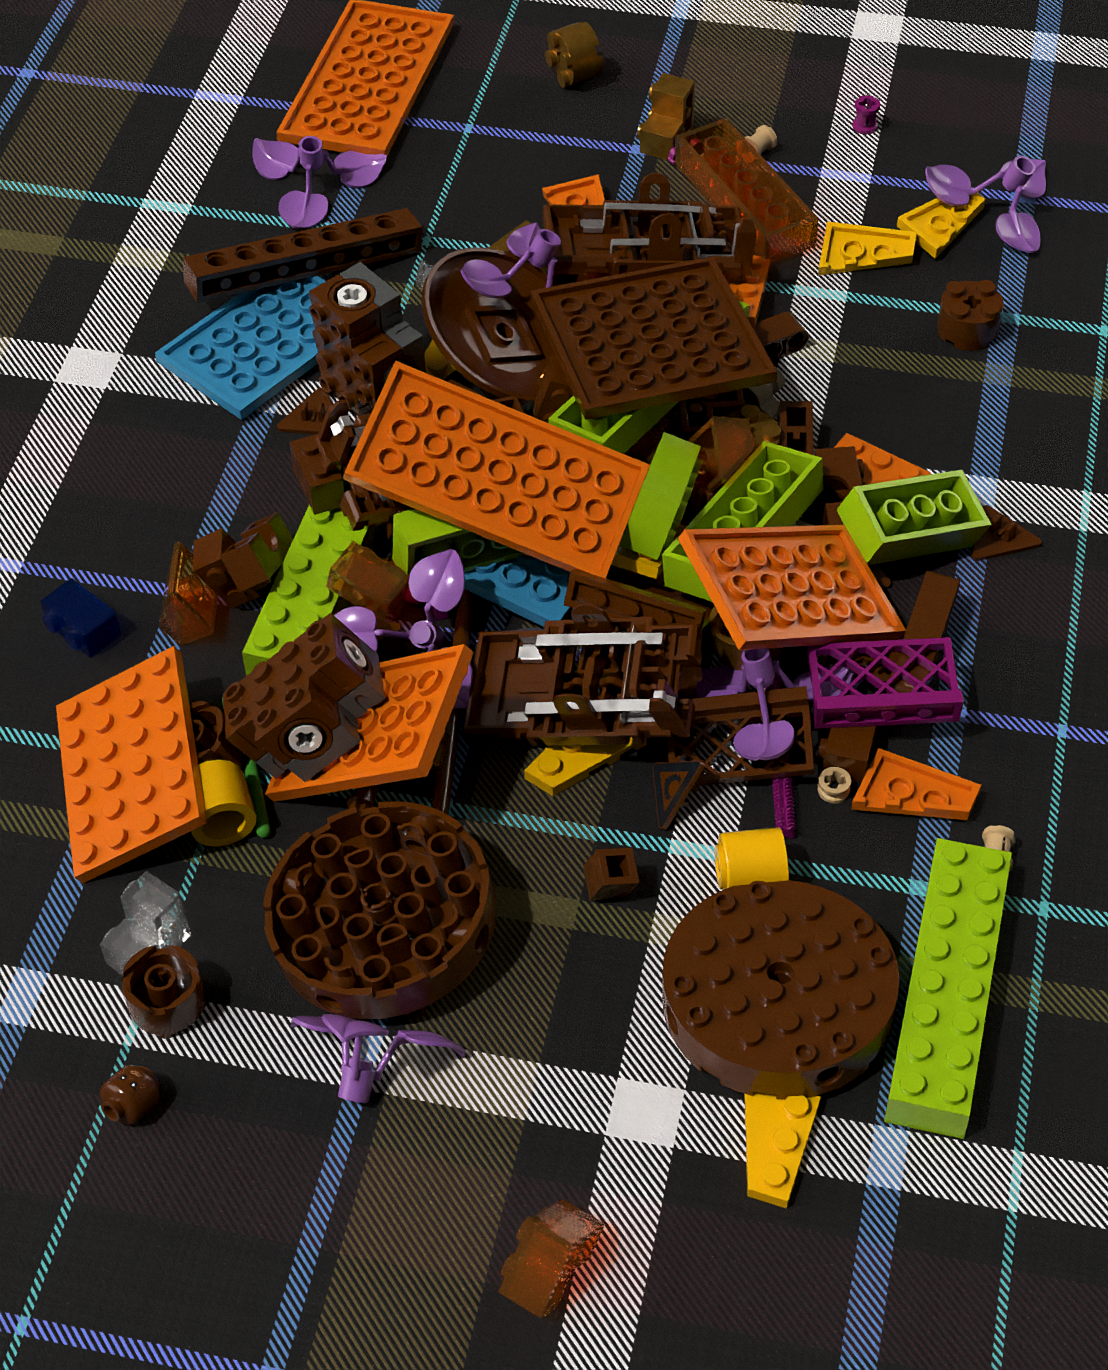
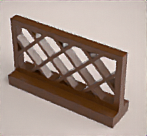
[667,686,815,786]

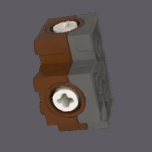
[309,262,426,416]
[223,613,385,782]

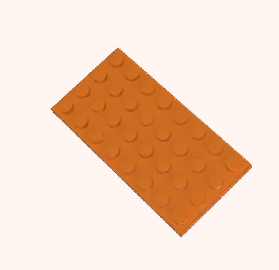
[276,0,454,156]
[343,361,650,578]

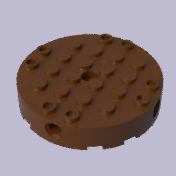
[263,801,497,1019]
[662,880,899,1099]

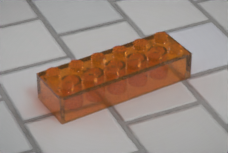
[675,118,819,264]

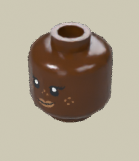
[100,1065,160,1125]

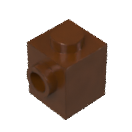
[583,847,639,900]

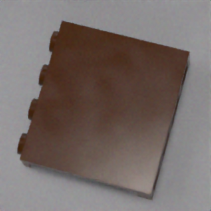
[564,565,714,639]

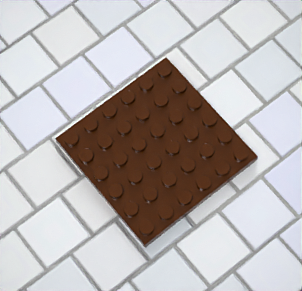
[531,256,777,420]

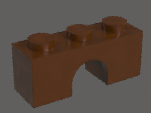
[815,446,864,525]
[220,511,293,592]

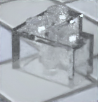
[100,871,191,975]

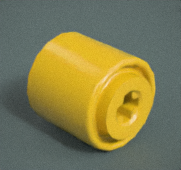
[191,759,256,847]
[714,827,789,890]

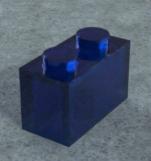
[40,578,122,658]

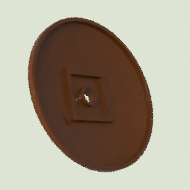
[421,247,559,406]

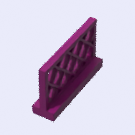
[807,637,963,729]

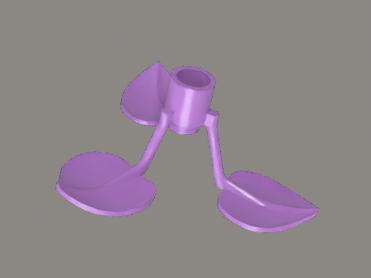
[253,136,387,229]
[925,156,1046,253]
[460,222,561,298]
[334,549,473,709]
[696,648,854,761]
[290,1014,465,1103]

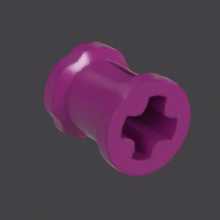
[852,95,881,135]

